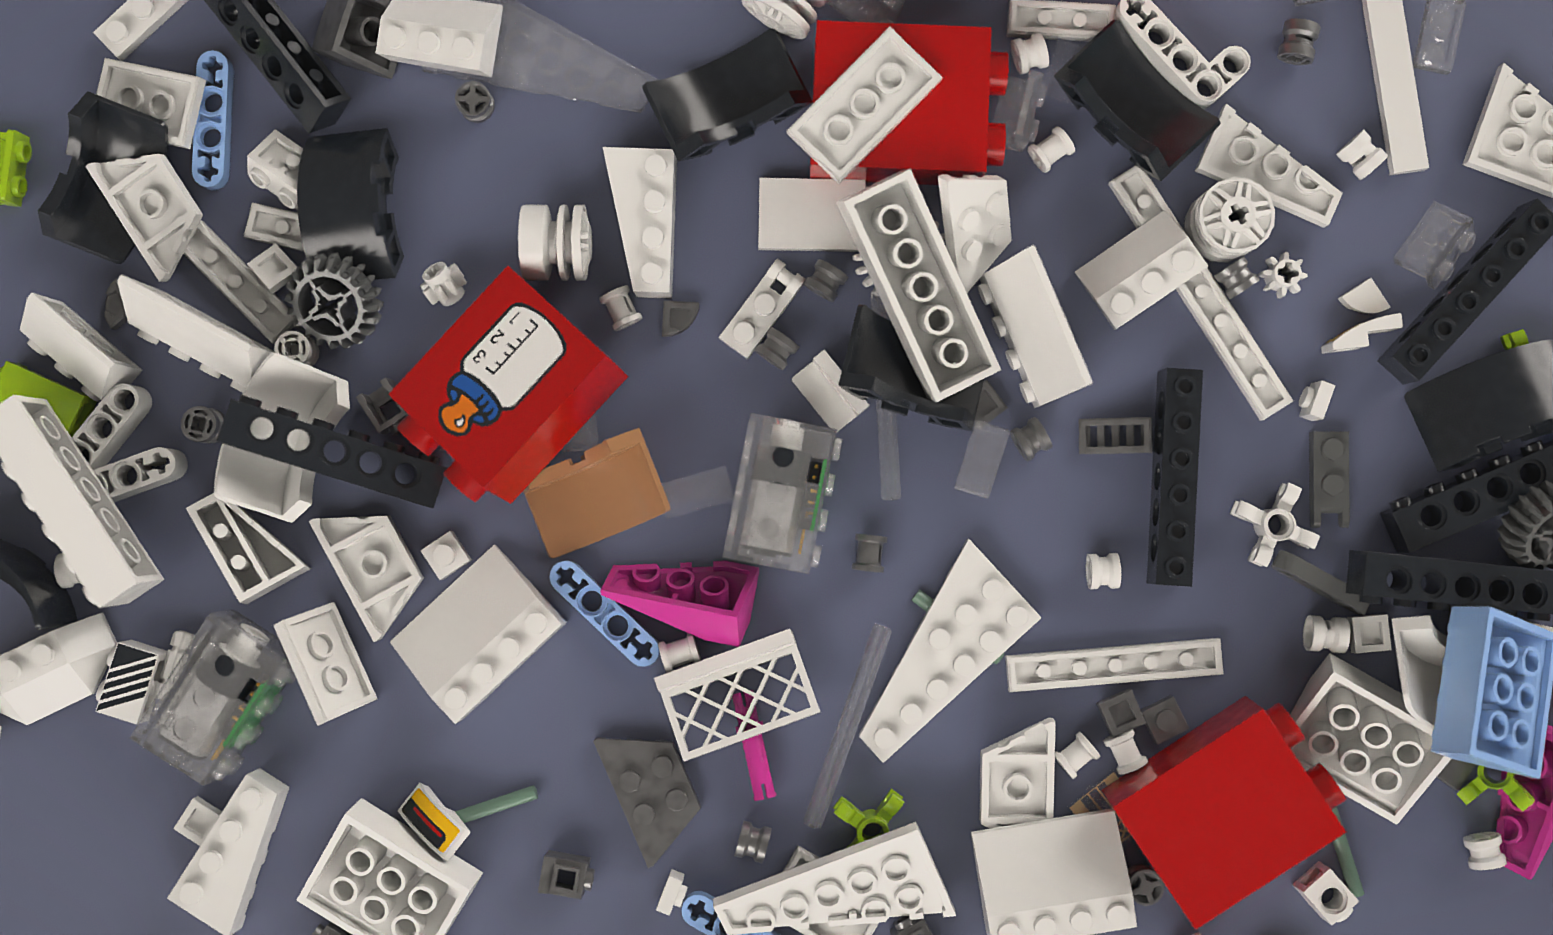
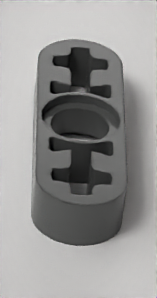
[1271,550,1370,616]

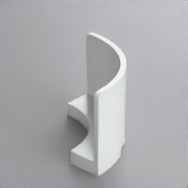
[214,352,350,523]
[1392,615,1447,729]

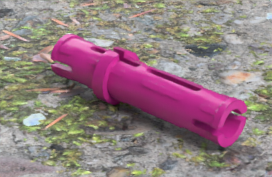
[732,690,777,801]

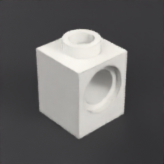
[1292,861,1359,925]

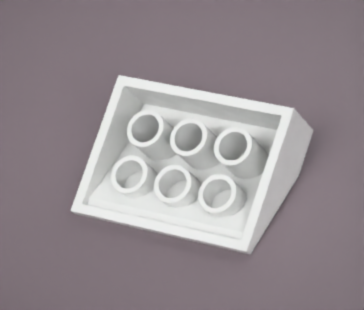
[978,245,1093,408]
[117,275,274,393]
[390,544,567,724]
[1290,653,1452,825]
[297,798,483,935]
[971,808,1137,935]

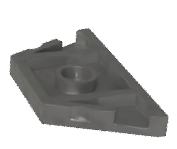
[593,737,701,868]

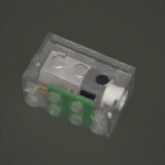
[723,413,842,574]
[129,609,296,786]

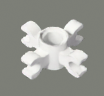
[1229,482,1320,567]

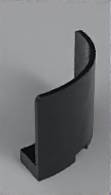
[1054,20,1221,181]
[642,29,813,162]
[38,91,168,264]
[297,128,404,283]
[838,304,984,431]
[1404,340,1553,472]
[0,539,78,630]

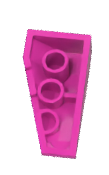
[600,561,759,647]
[1496,725,1553,880]

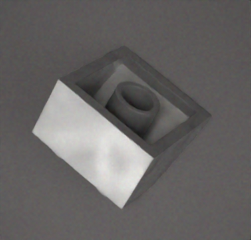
[312,0,397,79]

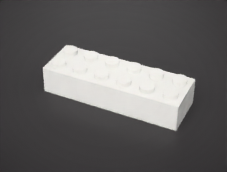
[836,169,1001,402]
[0,395,165,608]

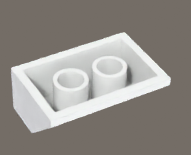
[375,0,503,77]
[1075,210,1209,330]
[20,293,142,402]

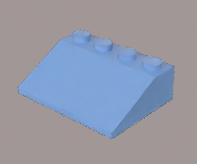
[1431,607,1553,779]

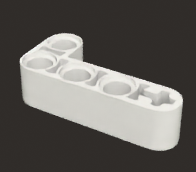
[1115,0,1251,109]
[56,447,188,546]

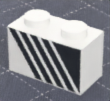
[95,640,167,724]

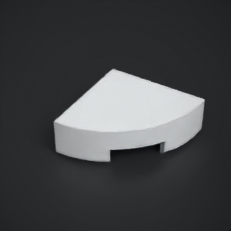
[1338,278,1391,314]

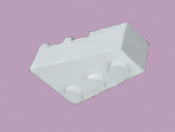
[186,493,311,604]

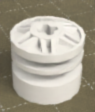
[741,0,827,40]
[1185,177,1275,263]
[518,205,592,281]

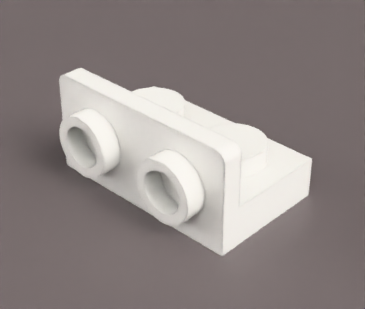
[247,129,303,210]

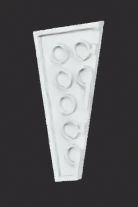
[1462,63,1553,198]
[859,538,1041,763]
[713,822,956,935]

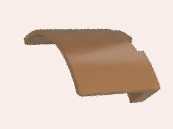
[523,428,671,559]

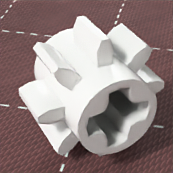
[1258,252,1308,298]
[420,262,467,306]

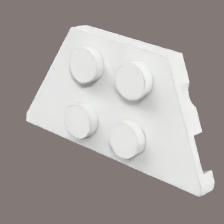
[85,154,203,282]
[938,174,1012,293]
[309,516,424,642]
[979,718,1056,829]

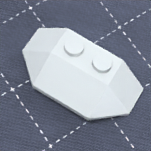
[0,613,117,725]

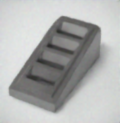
[1079,417,1153,454]

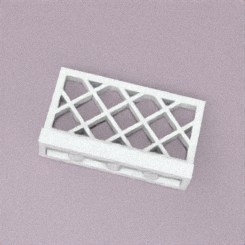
[654,629,820,762]

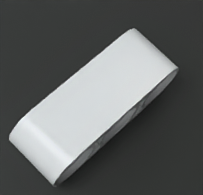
[72,384,152,470]

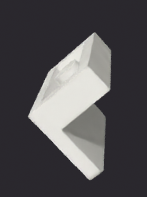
[792,349,869,433]

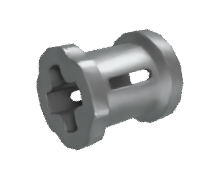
[852,534,887,573]

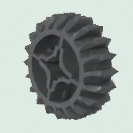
[284,253,384,350]
[1497,480,1553,570]

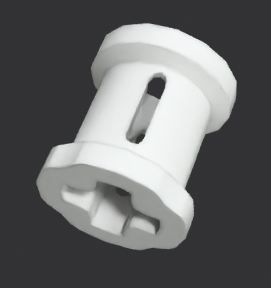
[1028,126,1075,173]
[599,285,643,331]
[658,633,701,673]
[1103,729,1148,775]
[1055,731,1101,779]

